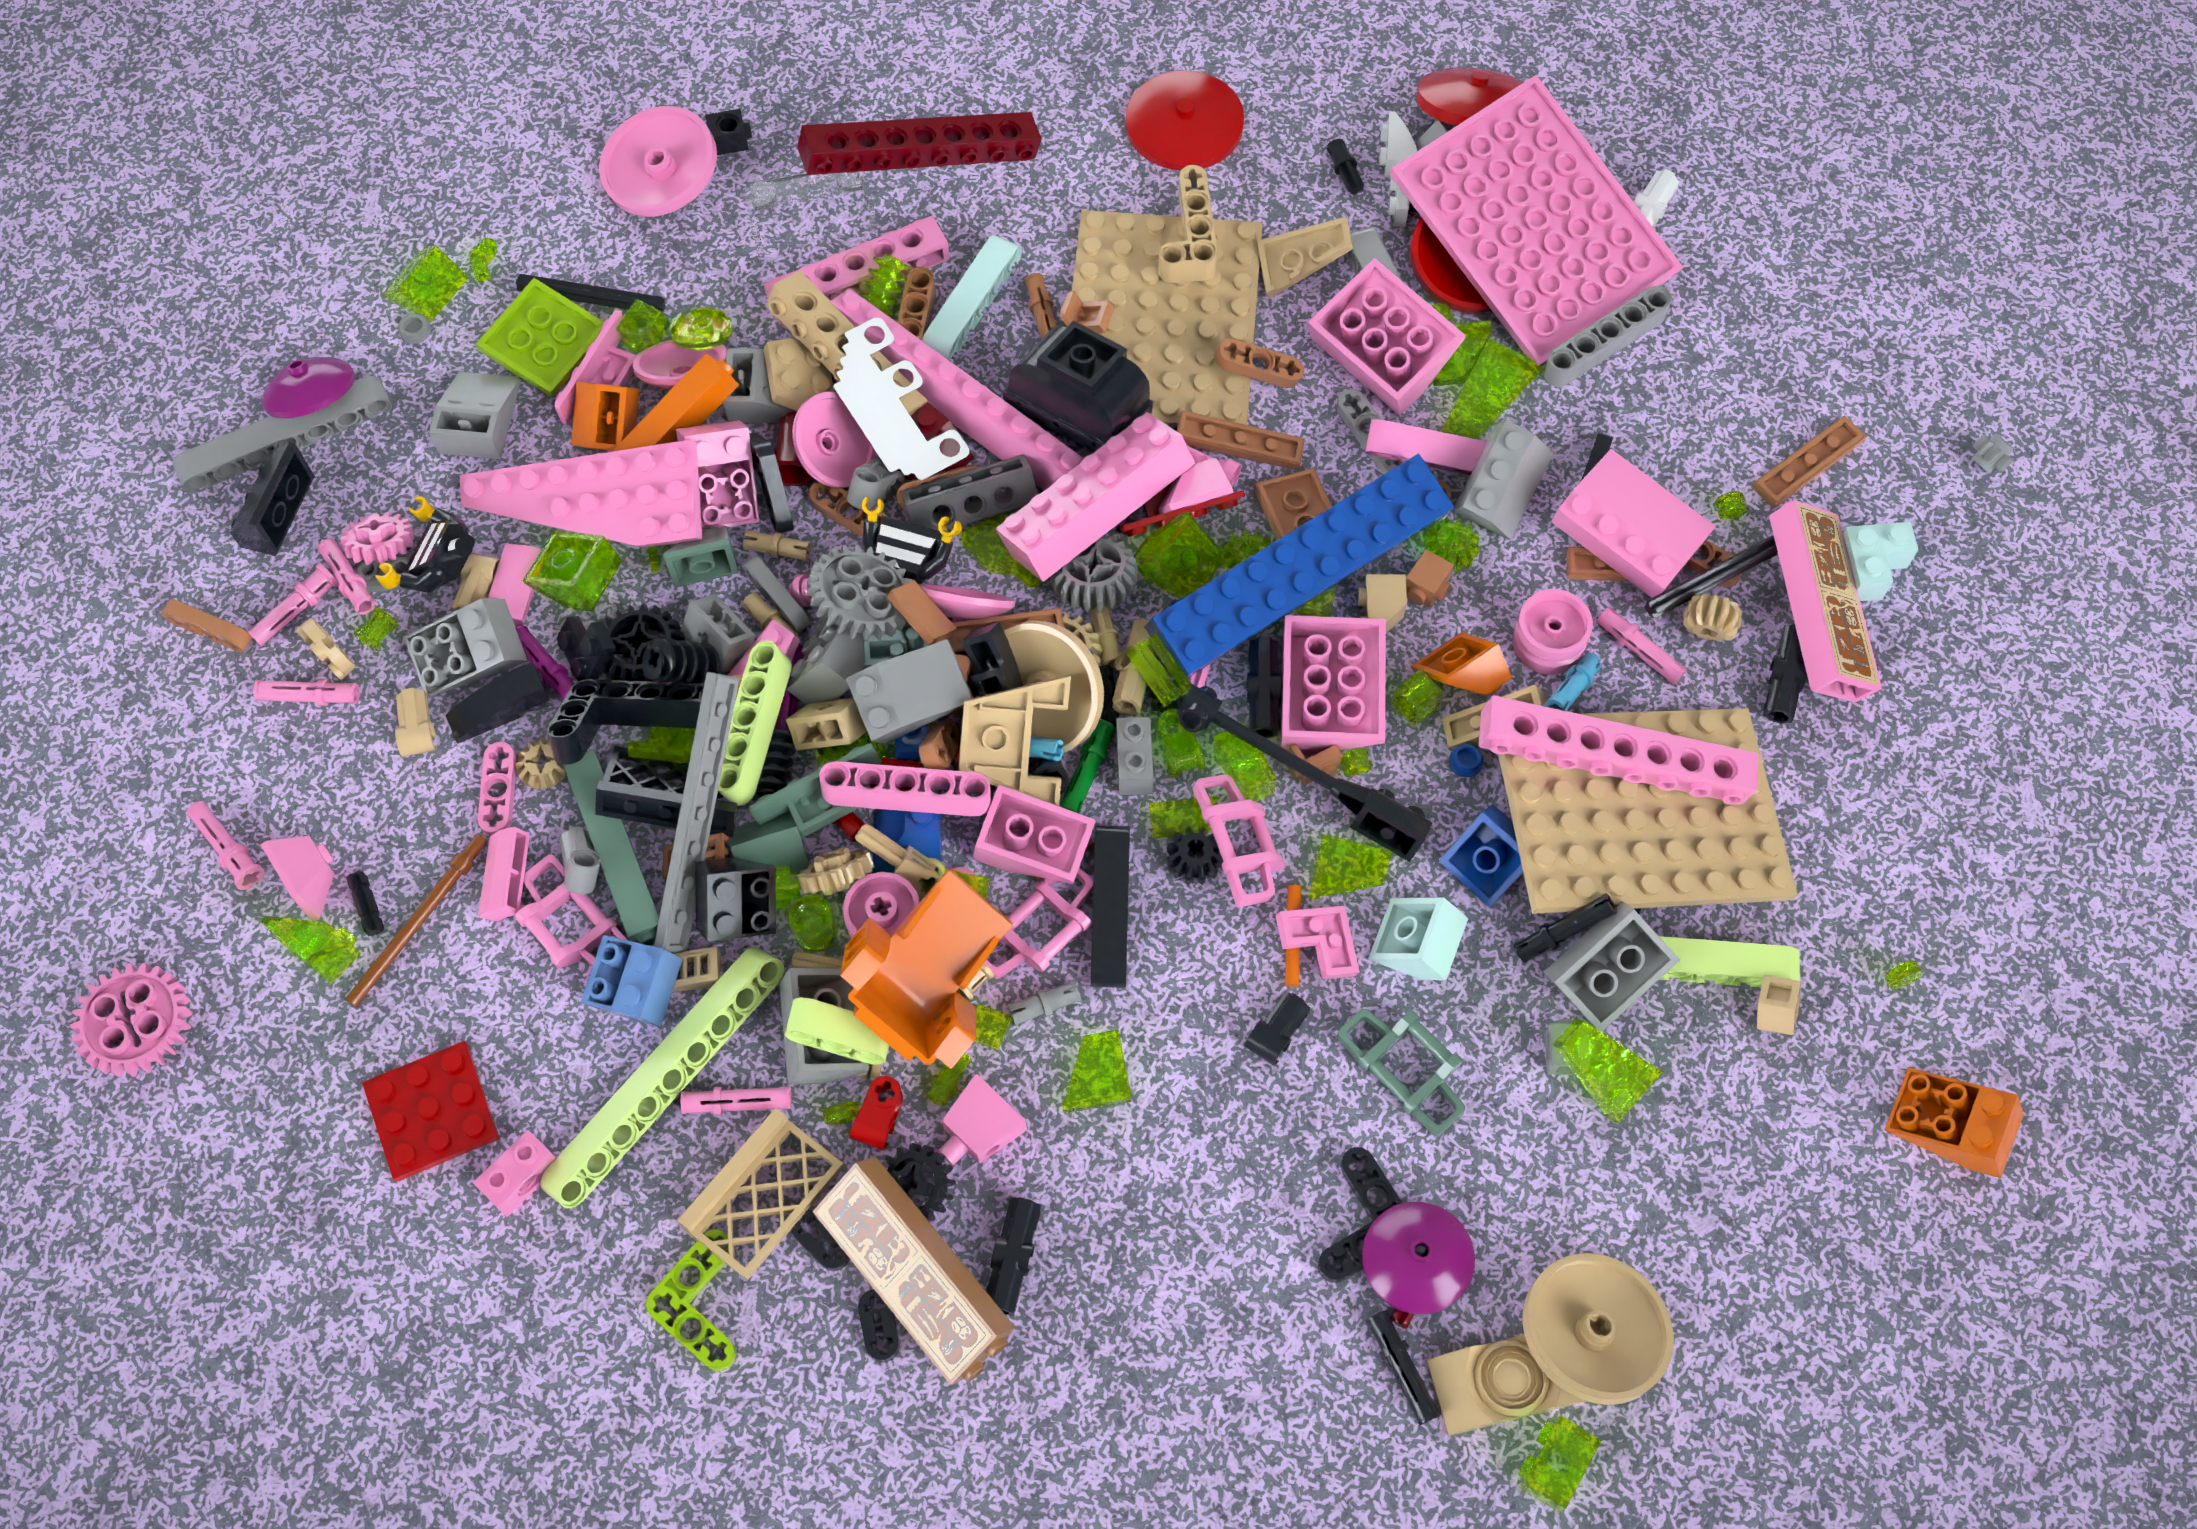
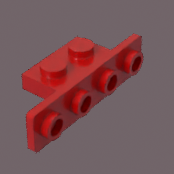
[1117,482,1245,537]

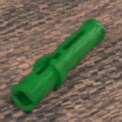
[1059,719,1116,814]

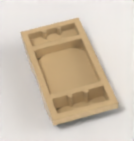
[1426,1334,1587,1436]

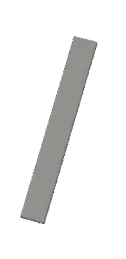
[654,672,740,952]

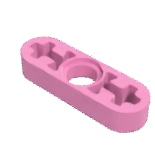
[478,742,517,837]

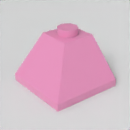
[1158,454,1234,514]
[260,836,335,922]

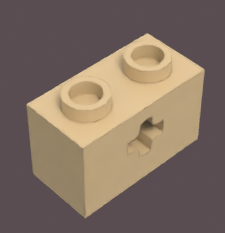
[786,698,867,751]

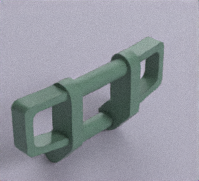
[1337,1009,1465,1137]

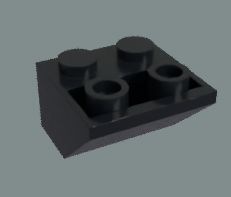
[695,858,776,942]

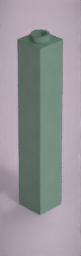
[563,748,660,946]

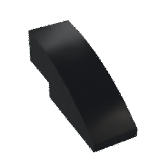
[961,622,1023,697]
[446,661,550,744]

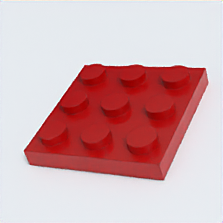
[362,1041,500,1182]

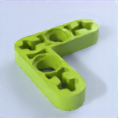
[646,1229,736,1372]

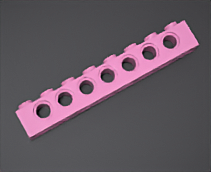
[1479,695,1758,805]

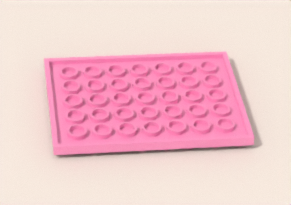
[1389,75,1684,369]

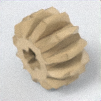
[1683,593,1743,642]

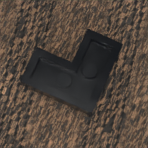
[557,616,616,681]

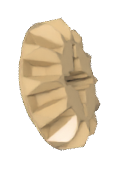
[515,737,567,789]

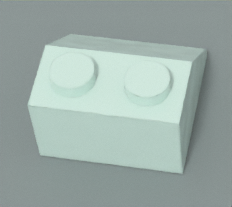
[1368,897,1468,980]

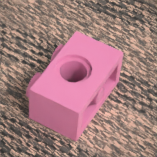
[473,1130,556,1217]

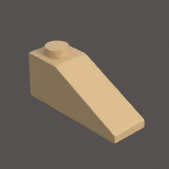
[1442,684,1551,749]

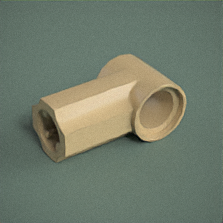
[452,553,501,612]
[395,687,437,757]

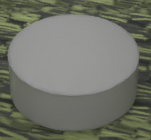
[398,313,431,344]

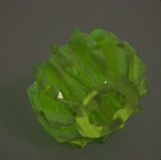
[1424,517,1480,574]
[1221,528,1271,571]

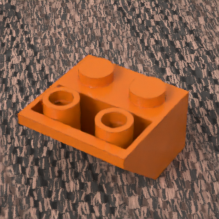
[571,382,639,451]

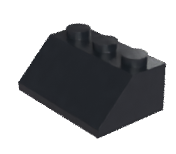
[230,442,315,556]

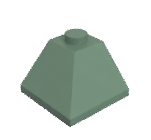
[663,526,739,588]

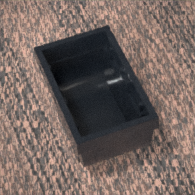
[1003,320,1154,452]

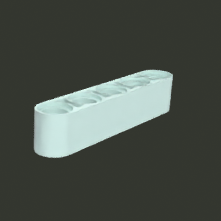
[922,235,1022,362]

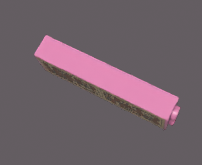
[1769,500,1882,702]

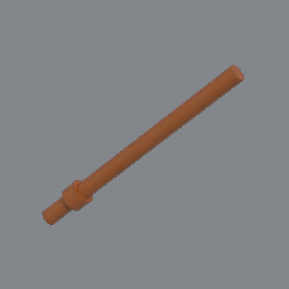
[344,833,488,1008]

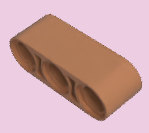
[897,267,936,340]

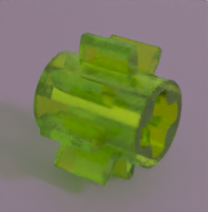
[775,865,800,909]

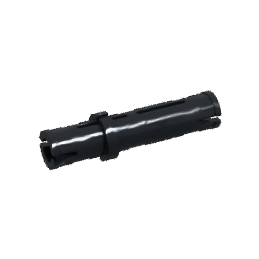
[1514,893,1618,963]
[1366,1310,1441,1426]

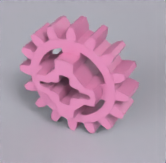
[340,512,415,565]

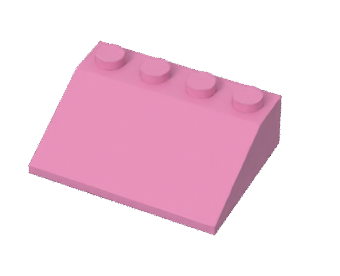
[1308,258,1466,416]
[1551,449,1716,598]
[1280,615,1386,755]

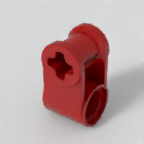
[850,1076,903,1151]

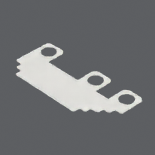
[833,318,969,480]

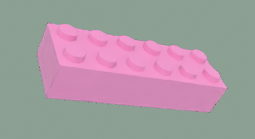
[995,412,1196,582]

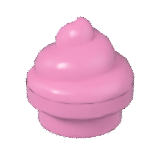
[787,574,813,607]

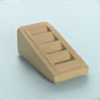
[672,947,721,992]

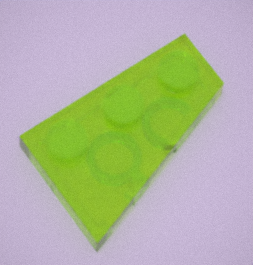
[1552,1019,1662,1123]

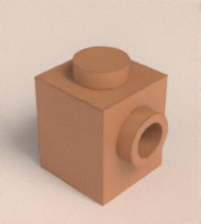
[1406,549,1454,608]

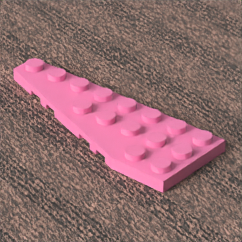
[460,440,702,548]

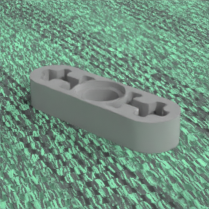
[742,556,810,634]

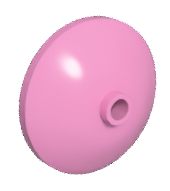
[633,339,727,390]
[792,392,877,488]
[918,584,1016,622]

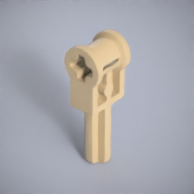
[855,823,946,899]

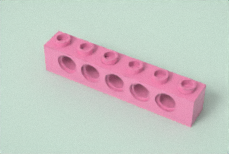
[764,215,950,328]

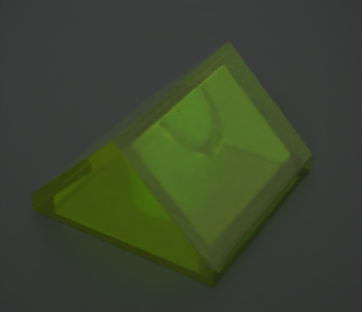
[382,245,469,322]

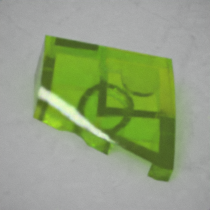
[1308,834,1392,900]

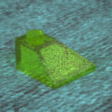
[1134,512,1226,598]
[260,916,361,985]

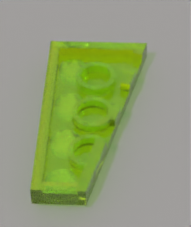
[1440,338,1545,440]

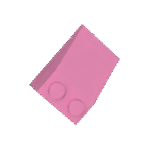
[972,785,1096,884]

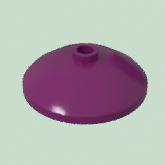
[261,357,355,418]
[1362,1202,1475,1315]

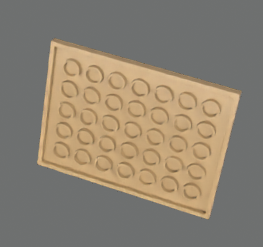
[1072,210,1263,425]
[1498,708,1798,914]

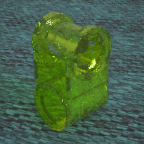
[1157,709,1205,779]

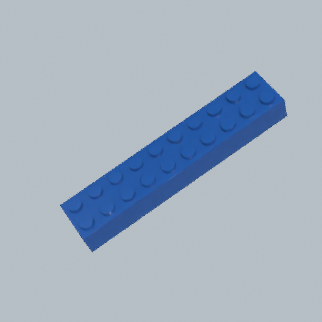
[1144,453,1455,683]

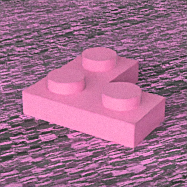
[1275,906,1360,980]

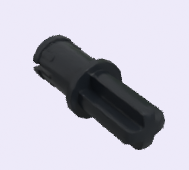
[1326,139,1364,195]

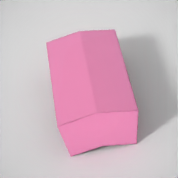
[488,543,545,627]
[478,826,530,921]

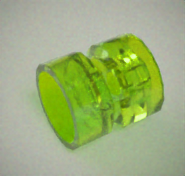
[788,894,838,952]

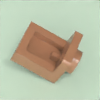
[1060,291,1114,334]
[1287,744,1342,785]

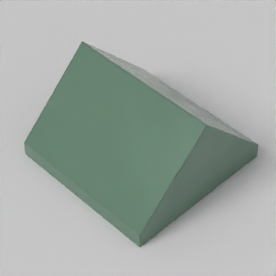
[729,810,809,882]

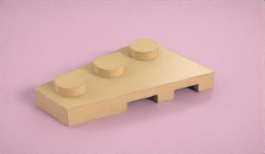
[1257,217,1353,298]

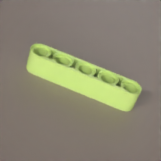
[718,640,792,806]
[1659,936,1800,987]

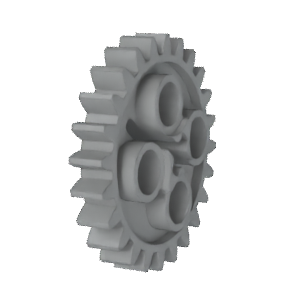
[807,545,913,641]

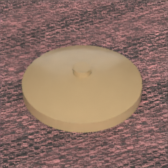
[979,621,1104,753]
[1523,1253,1674,1405]

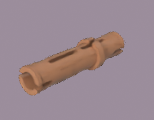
[1025,273,1057,339]

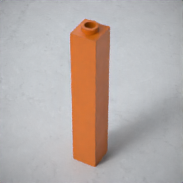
[612,353,739,452]

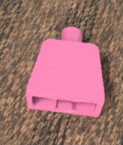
[938,1074,1027,1166]

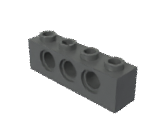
[900,454,1037,531]

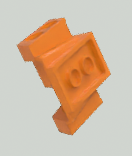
[840,868,1013,1069]

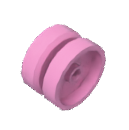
[1512,589,1593,675]
[843,872,920,939]

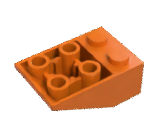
[1884,1067,2024,1178]

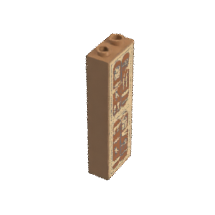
[812,1157,1015,1385]

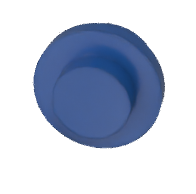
[1449,744,1483,777]

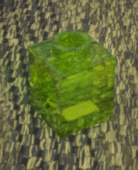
[616,299,670,353]
[1392,669,1443,728]

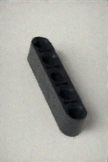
[1091,825,1130,988]

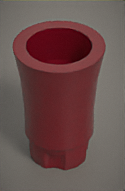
[774,412,813,486]

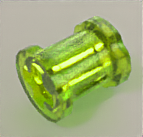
[354,607,399,651]

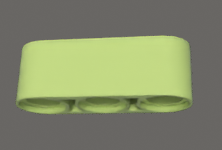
[785,997,889,1065]

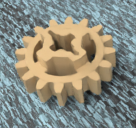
[797,847,875,895]

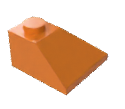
[1410,632,1512,695]

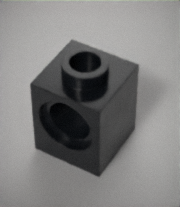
[705,109,753,155]

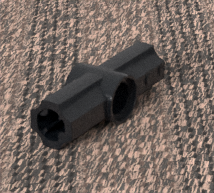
[1763,623,1807,724]
[1246,637,1281,739]
[986,1197,1041,1316]

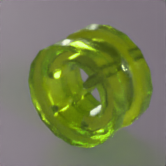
[1715,491,1748,520]
[1341,748,1373,777]

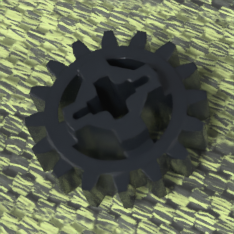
[885,1143,956,1222]

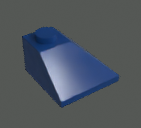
[1439,804,1523,908]
[872,809,943,878]

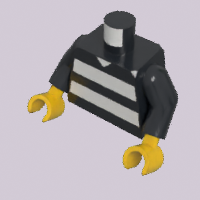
[375,496,475,593]
[862,497,962,584]

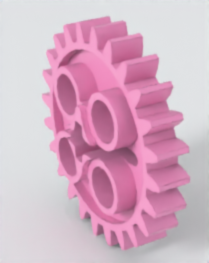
[70,963,193,1078]

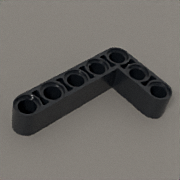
[547,679,704,765]

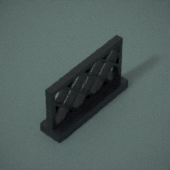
[595,746,740,838]

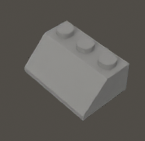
[1453,419,1554,540]
[1543,901,1680,1033]
[779,968,869,1085]

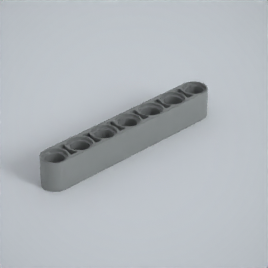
[172,376,392,494]

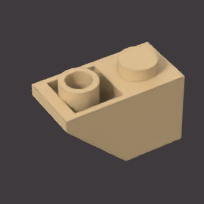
[1357,574,1407,633]

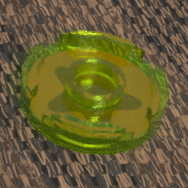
[669,308,733,350]

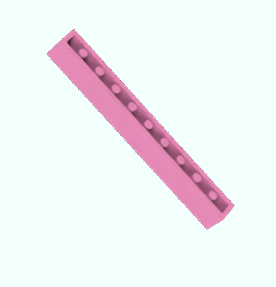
[831,288,1084,491]

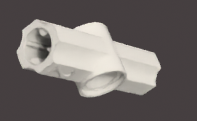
[1633,169,1680,229]

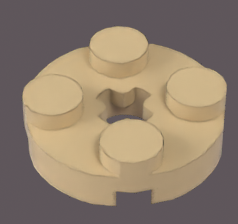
[295,618,356,680]

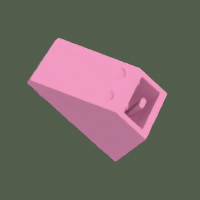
[676,420,760,531]

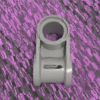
[847,457,905,509]

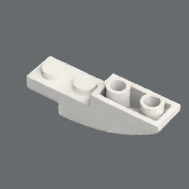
[1379,111,1417,227]

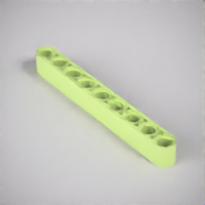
[540,947,784,1208]

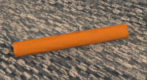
[1285,885,1302,987]

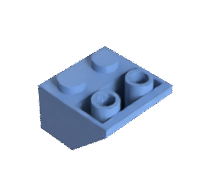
[580,935,683,1027]

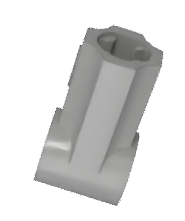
[559,827,601,895]

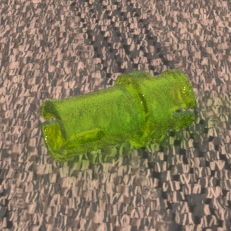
[926,1053,971,1107]

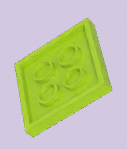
[475,278,604,398]

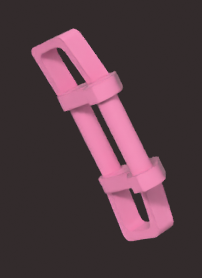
[1192,774,1285,907]
[515,854,627,968]
[984,868,1093,979]

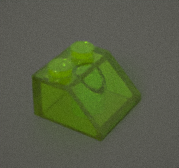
[523,530,622,612]

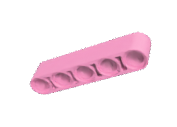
[1365,419,1487,475]
[819,761,991,817]

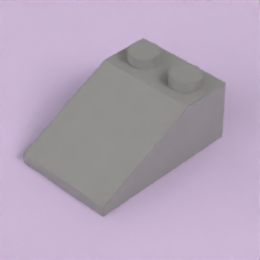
[846,639,973,744]

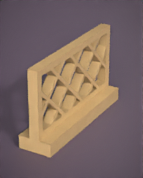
[677,1108,844,1281]

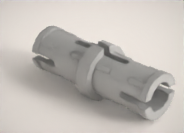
[1007,980,1082,1026]

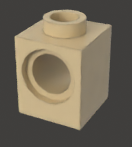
[1757,975,1801,1035]

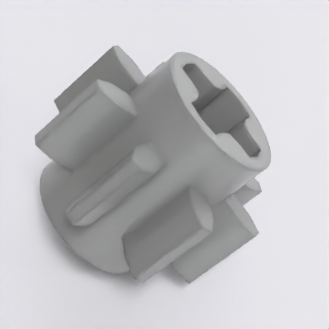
[1972,433,2014,473]

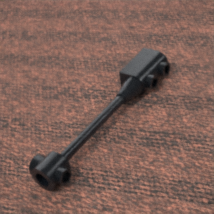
[1176,684,1432,862]

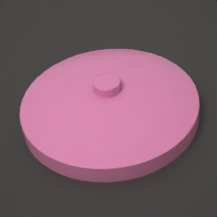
[599,106,717,217]

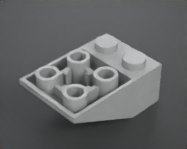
[723,348,798,423]
[429,372,521,459]
[404,598,527,698]
[786,615,865,705]

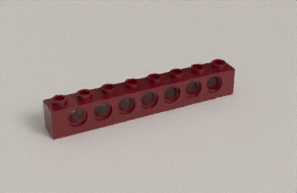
[797,112,1042,175]

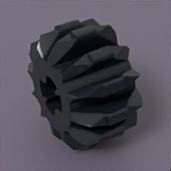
[1167,826,1224,885]

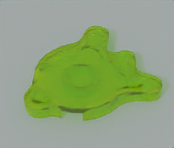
[962,514,1041,588]

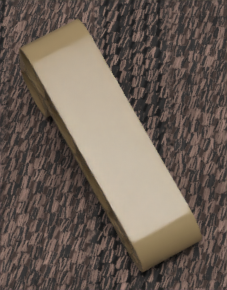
[1158,165,1217,283]

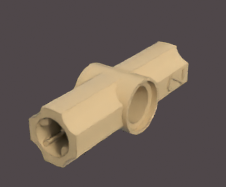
[1112,618,1159,716]

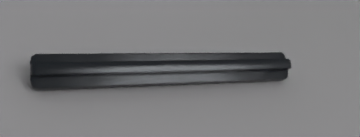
[516,274,666,315]
[1644,535,1778,618]

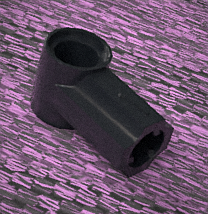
[1244,991,1311,1066]

